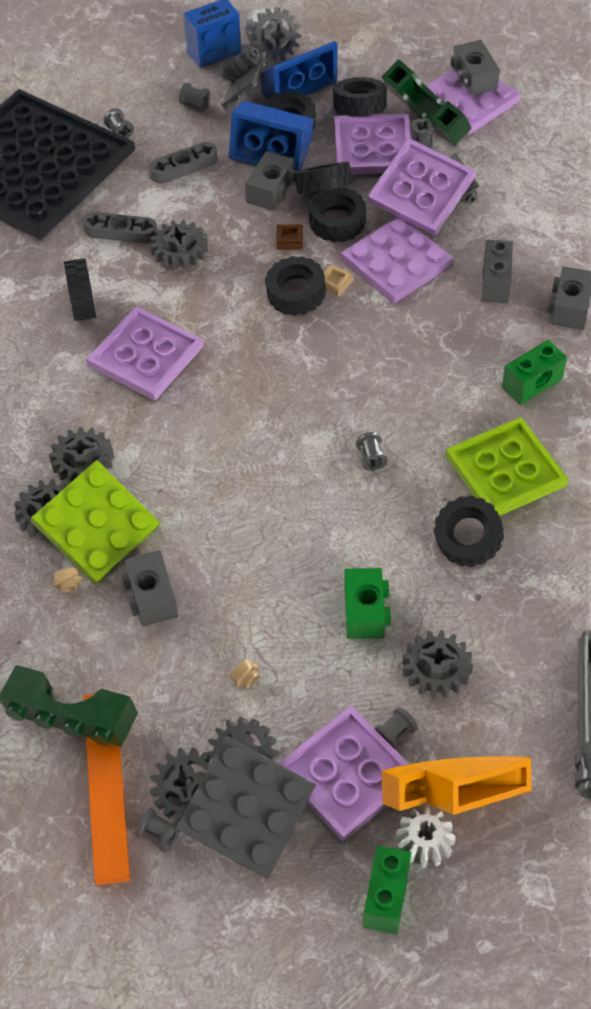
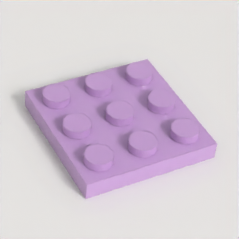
[427,69,521,135]
[334,114,411,175]
[368,138,476,236]
[341,217,453,304]
[86,306,204,401]
[278,706,409,843]

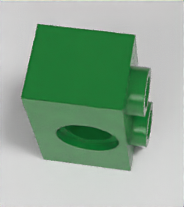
[502,340,567,405]
[344,568,391,639]
[363,845,412,935]

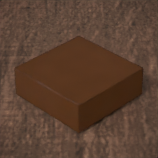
[276,224,303,250]

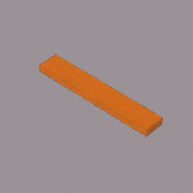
[83,691,131,886]

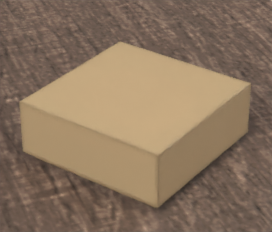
[324,264,353,297]

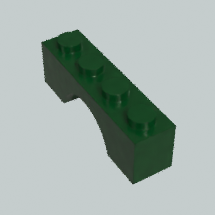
[381,59,472,146]
[0,665,138,747]

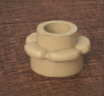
[52,568,82,593]
[231,659,260,689]

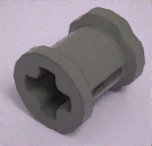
[179,83,210,111]
[103,108,134,139]
[411,118,433,149]
[356,432,388,471]
[374,707,418,749]
[135,808,180,853]

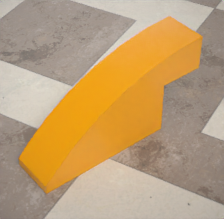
[382,756,532,815]

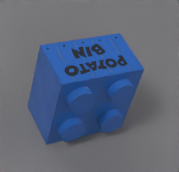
[183,0,242,68]

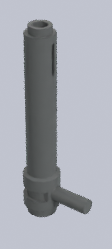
[575,630,591,799]

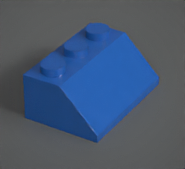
[260,41,338,98]
[229,101,314,171]

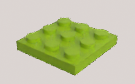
[445,417,569,516]
[31,460,160,585]

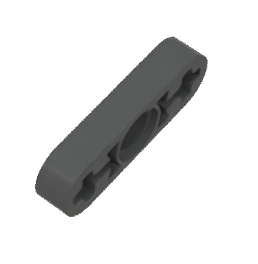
[149,142,218,183]
[83,212,157,243]

